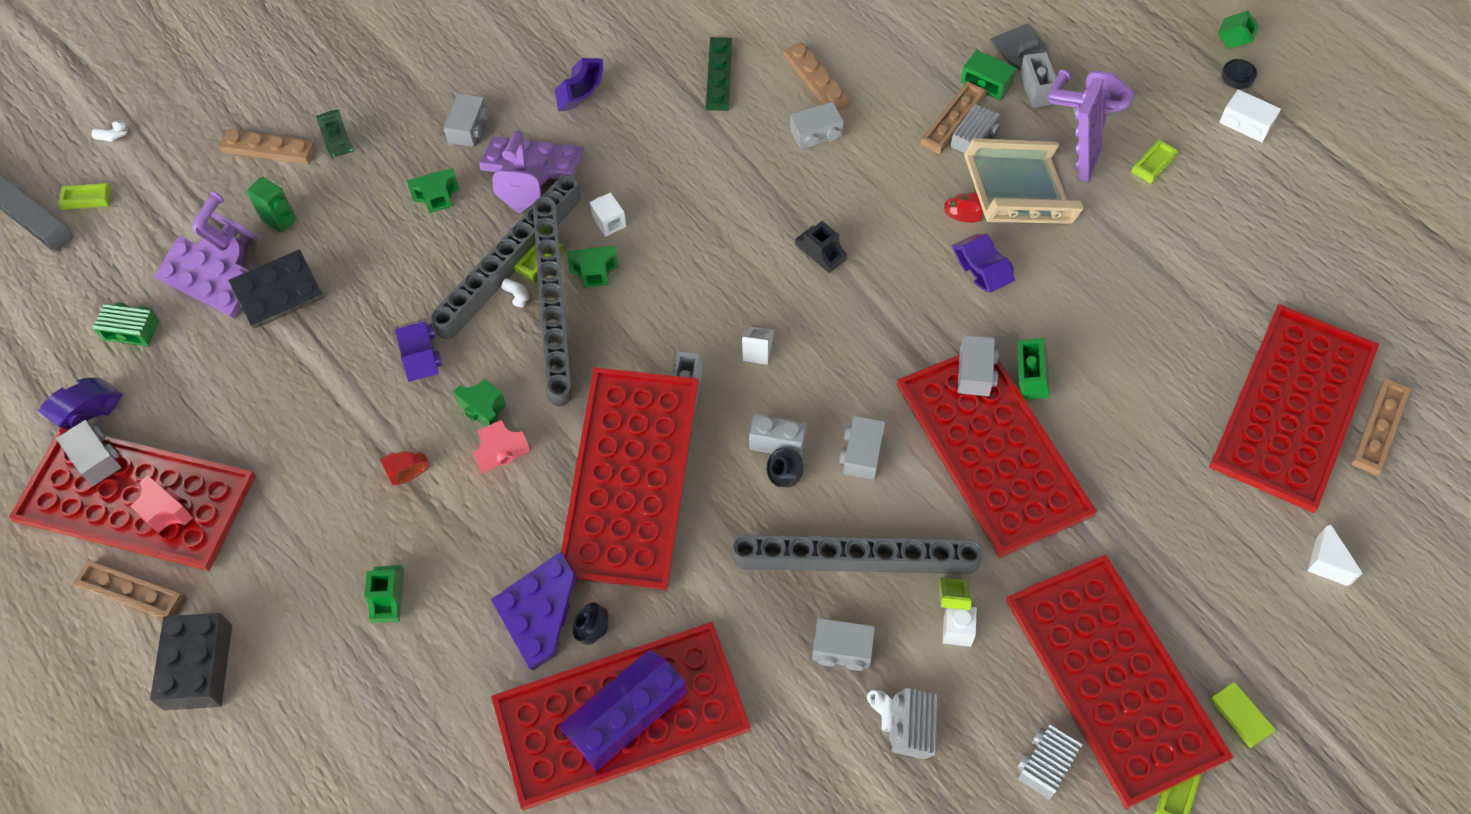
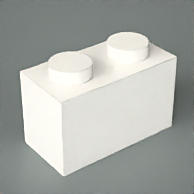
[1219,90,1281,142]

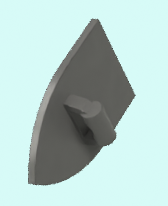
[990,24,1050,70]

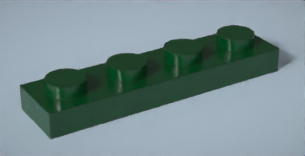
[706,37,732,111]

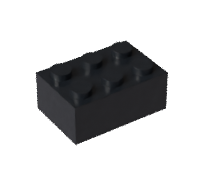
[228,249,324,329]
[150,613,232,710]

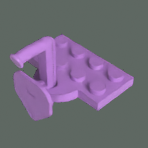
[1048,69,1135,182]
[479,130,583,213]
[154,191,258,319]

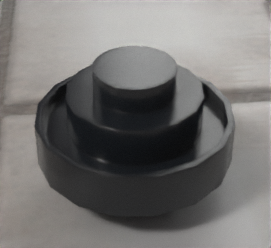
[1221,59,1257,89]
[766,448,804,488]
[573,602,608,645]

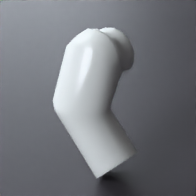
[92,120,128,142]
[501,278,529,308]
[867,689,894,732]

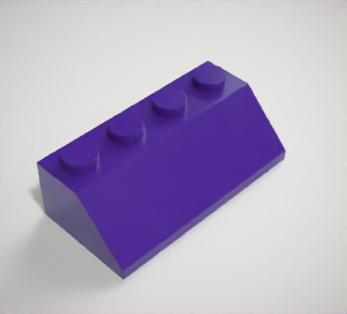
[558,649,687,771]

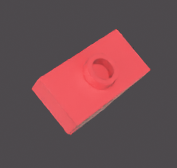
[473,420,530,473]
[130,475,192,533]

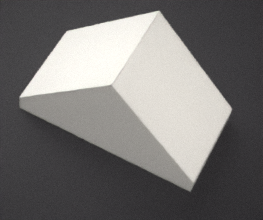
[742,327,774,365]
[1308,525,1363,586]

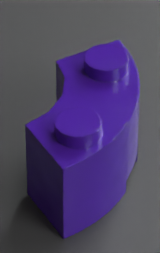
[555,58,603,111]
[952,234,1016,293]
[395,319,443,382]
[38,377,123,430]

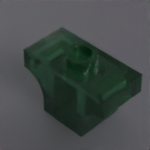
[316,109,354,158]

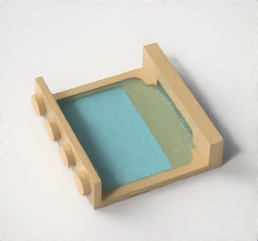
[964,138,1084,224]

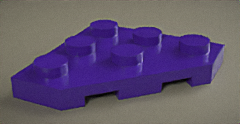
[491,552,577,671]

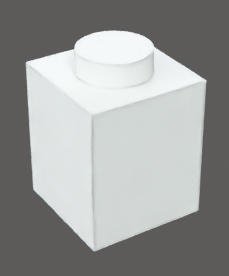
[589,192,626,237]
[942,607,977,647]

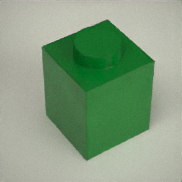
[1218,10,1259,49]

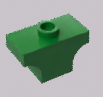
[407,168,460,213]
[567,245,619,288]
[453,378,507,427]
[364,565,404,623]

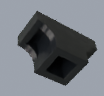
[795,221,847,273]

